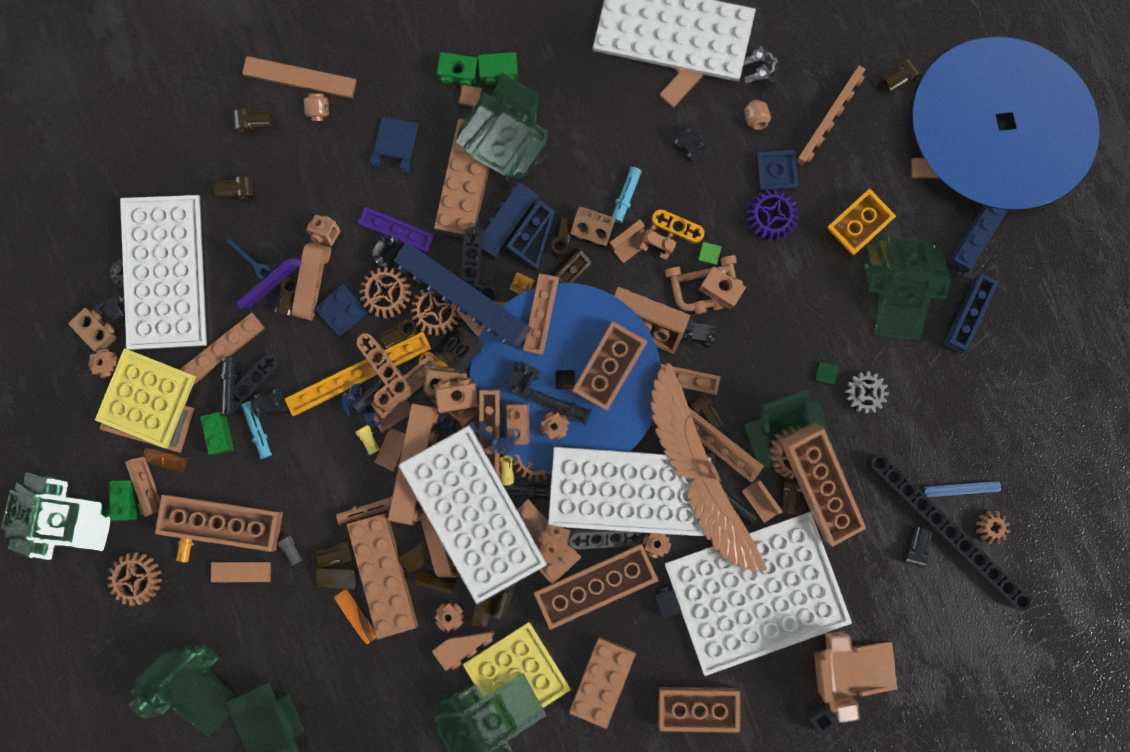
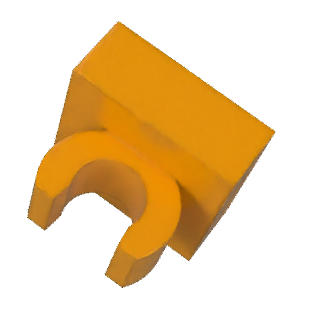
[509,272,535,295]

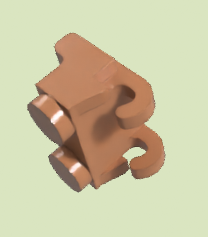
[638,225,676,260]

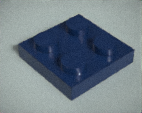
[756,150,799,191]
[315,284,369,337]

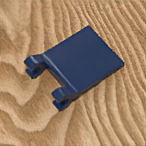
[370,117,419,173]
[227,239,273,280]

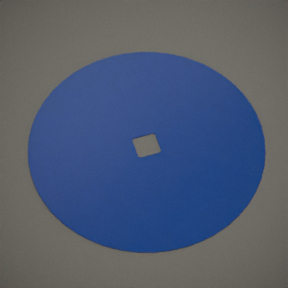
[913,37,1099,209]
[470,283,661,475]

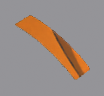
[334,589,377,644]

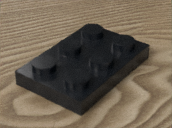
[432,325,485,374]

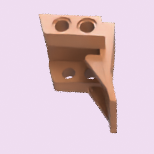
[814,631,897,722]

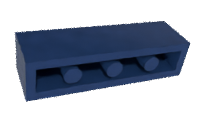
[482,182,539,260]
[948,205,1008,274]
[943,273,999,353]

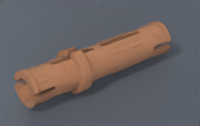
[336,497,393,525]

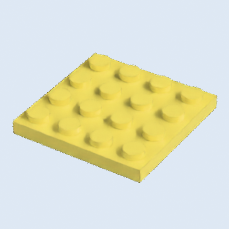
[95,348,196,448]
[463,622,571,732]

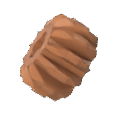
[976,511,1010,544]

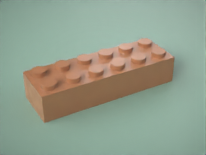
[434,119,497,240]
[388,404,441,525]
[780,423,866,547]
[155,495,283,552]
[347,513,418,639]
[534,543,658,629]

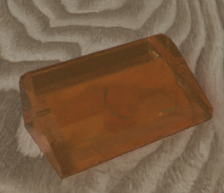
[144,448,188,472]

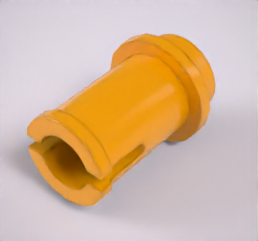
[176,538,194,562]

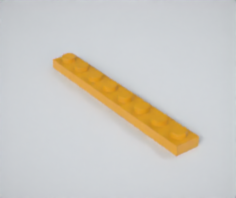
[285,332,432,416]

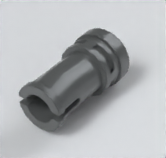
[277,535,303,566]

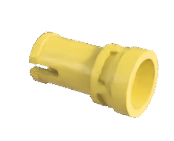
[355,426,380,455]
[499,455,514,485]

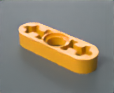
[652,210,704,243]

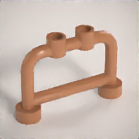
[665,255,737,314]

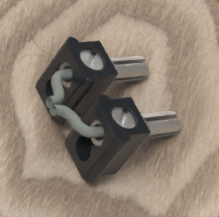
[743,46,778,83]

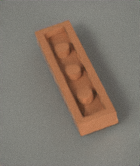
[523,274,559,355]
[371,355,440,419]

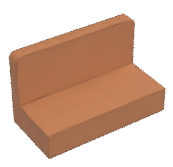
[609,220,649,263]
[375,428,406,472]
[741,480,782,523]

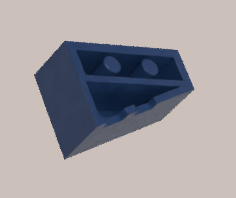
[505,200,555,271]

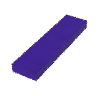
[358,207,435,253]
[236,258,302,309]

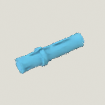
[612,167,642,224]
[241,401,272,459]

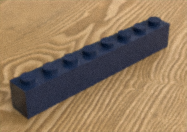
[394,242,532,347]

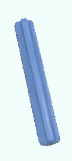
[923,481,1001,497]

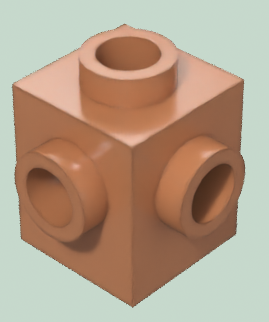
[306,214,340,246]
[89,349,119,378]
[540,411,570,440]
[539,524,570,558]
[642,533,671,559]
[435,602,464,632]

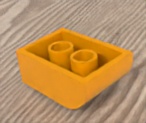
[827,189,896,255]

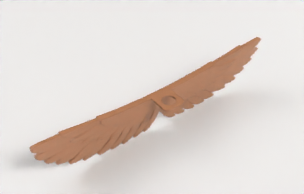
[650,363,767,573]

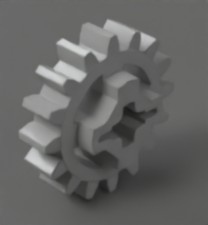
[845,372,889,414]

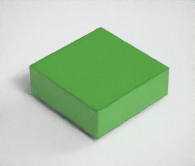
[698,242,721,266]

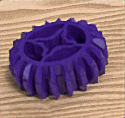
[747,190,798,241]

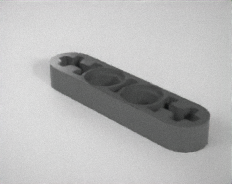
[568,528,643,549]

